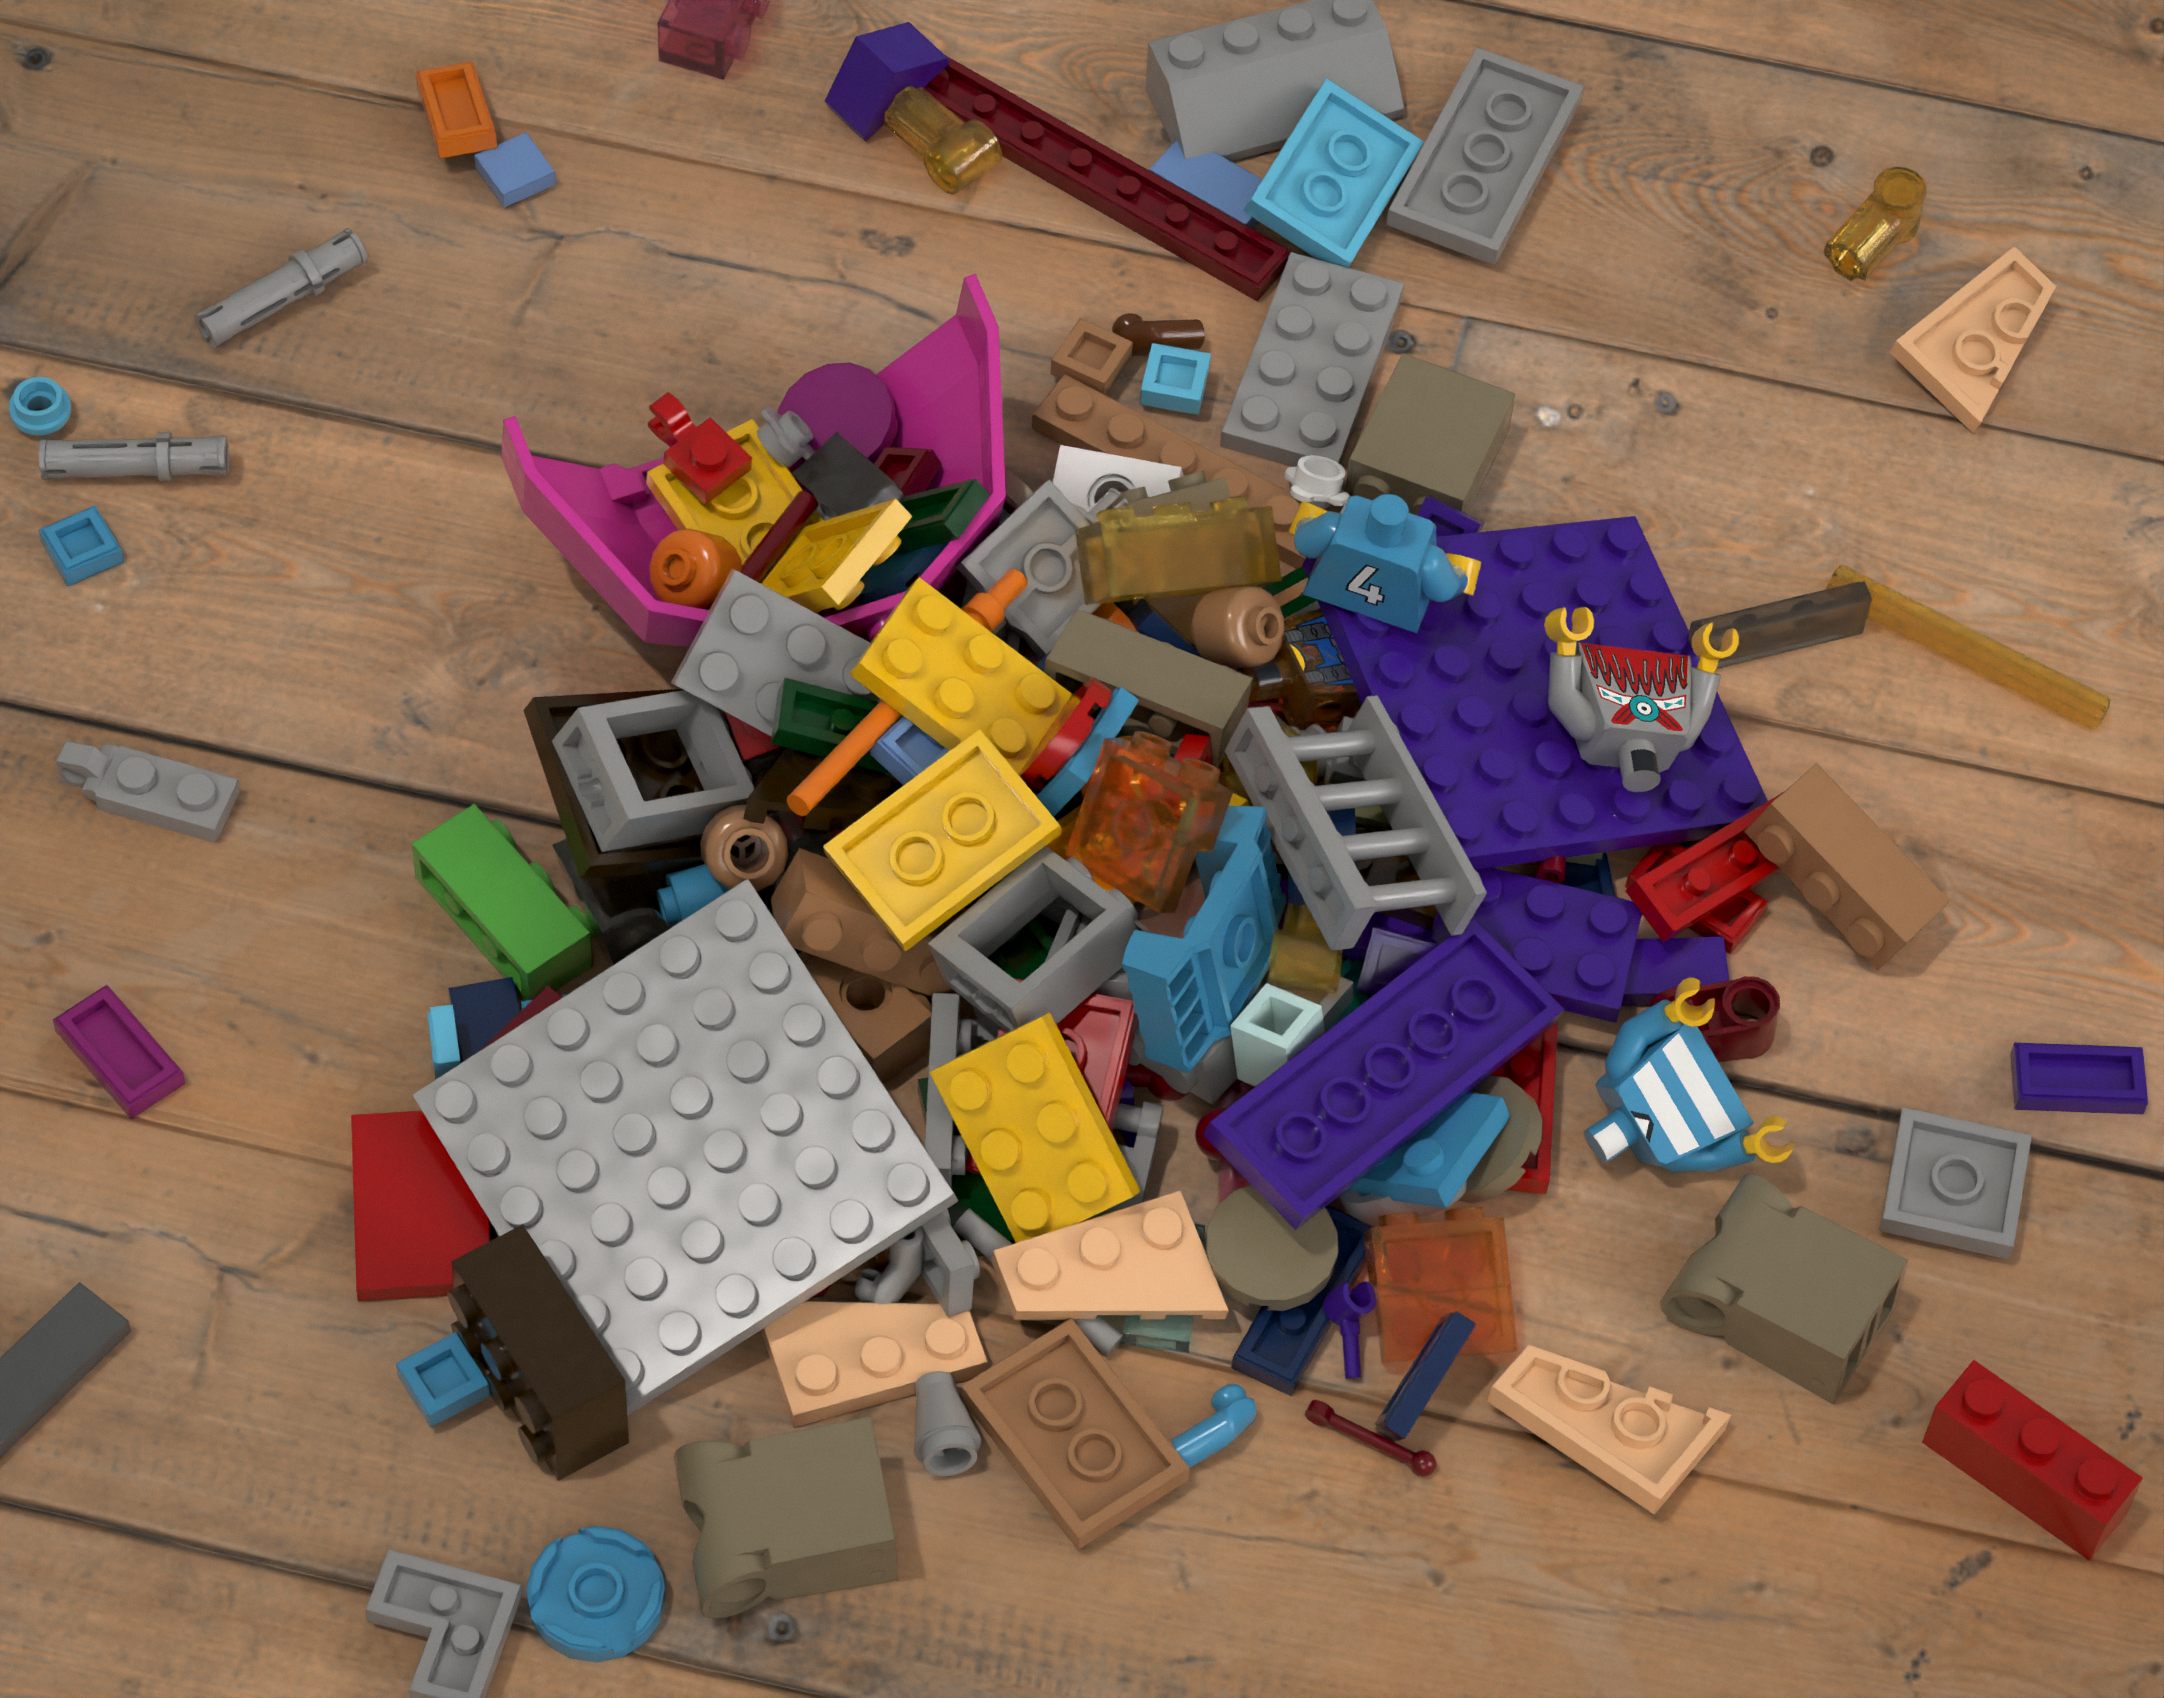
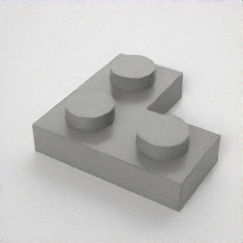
[366,1549,522,1698]

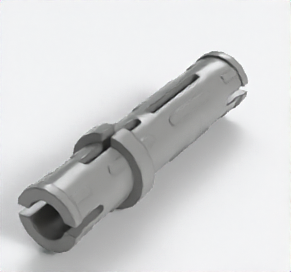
[194,228,368,348]
[39,432,229,482]

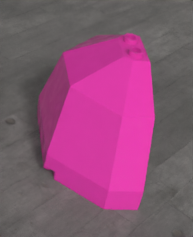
[501,274,1006,647]

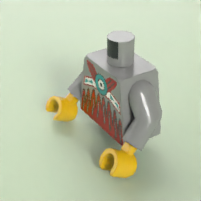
[1544,607,1739,792]

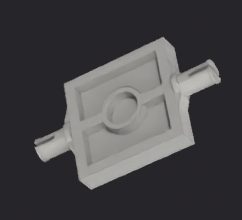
[956,479,1135,659]

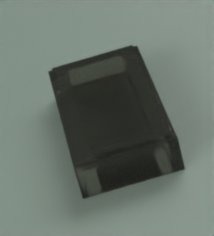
[792,432,904,517]

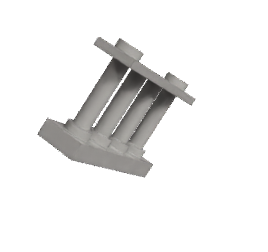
[1224,695,1487,951]

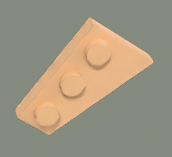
[1889,246,2056,434]
[991,1190,1229,1320]
[761,1301,988,1428]
[1487,1345,1731,1515]

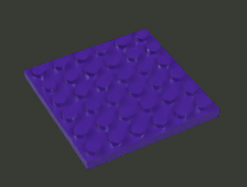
[1302,516,1768,870]

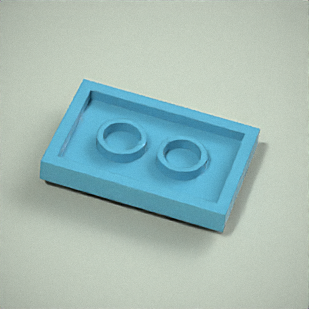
[1243,78,1424,268]

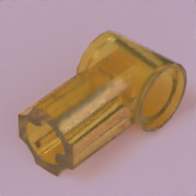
[885,85,1002,195]
[1824,167,1927,281]
[1269,903,1342,993]

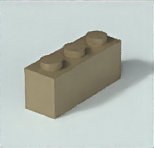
[1044,609,1253,771]

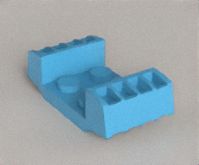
[1122,805,1287,1073]

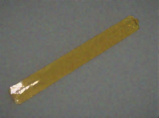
[1825,565,2111,729]

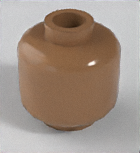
[1191,586,1285,669]
[700,804,789,892]

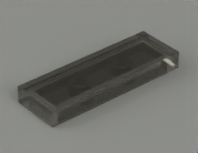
[1688,581,1872,669]

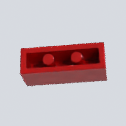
[1922,1360,2143,1561]

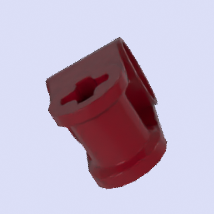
[1649,976,1780,1062]

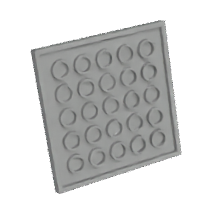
[413,879,958,1416]

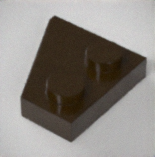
[743,748,902,831]

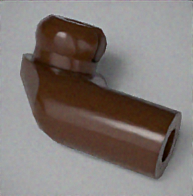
[1112,313,1205,356]

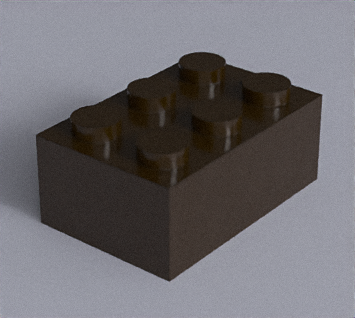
[447,1224,629,1481]

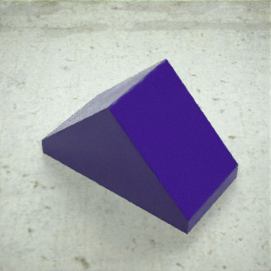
[825,22,950,142]

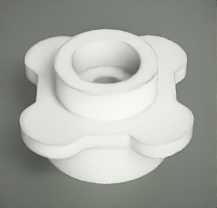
[1284,455,1349,509]

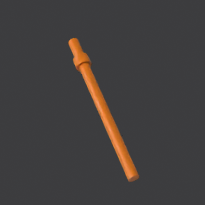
[787,569,1028,816]

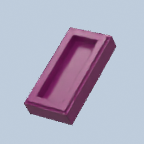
[53,985,185,1119]

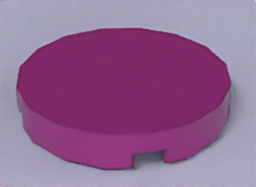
[777,362,898,482]

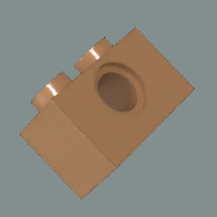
[803,955,932,1085]

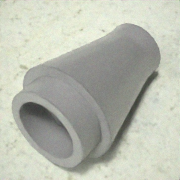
[914,1371,981,1476]

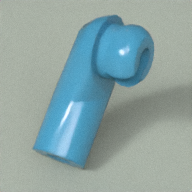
[1171,1384,1256,1468]

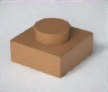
[1050,318,1133,395]

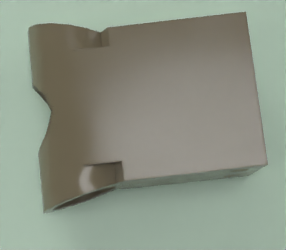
[1660,1174,1908,1404]
[674,1416,898,1619]

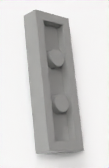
[925,993,972,1189]

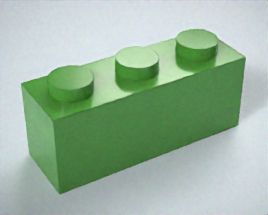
[411,803,594,1001]

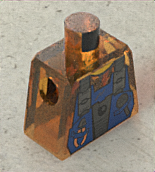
[1242,608,1362,731]

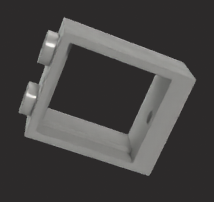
[552,690,754,852]
[928,846,1138,1032]

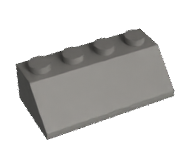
[1145,0,1404,161]

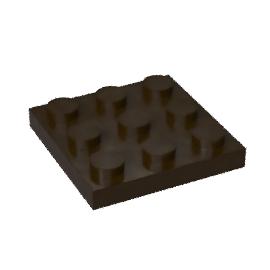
[523,689,752,879]

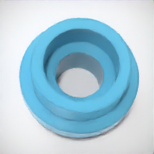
[9,377,71,435]

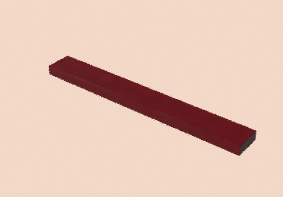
[908,55,1292,301]

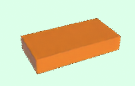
[415,62,497,159]

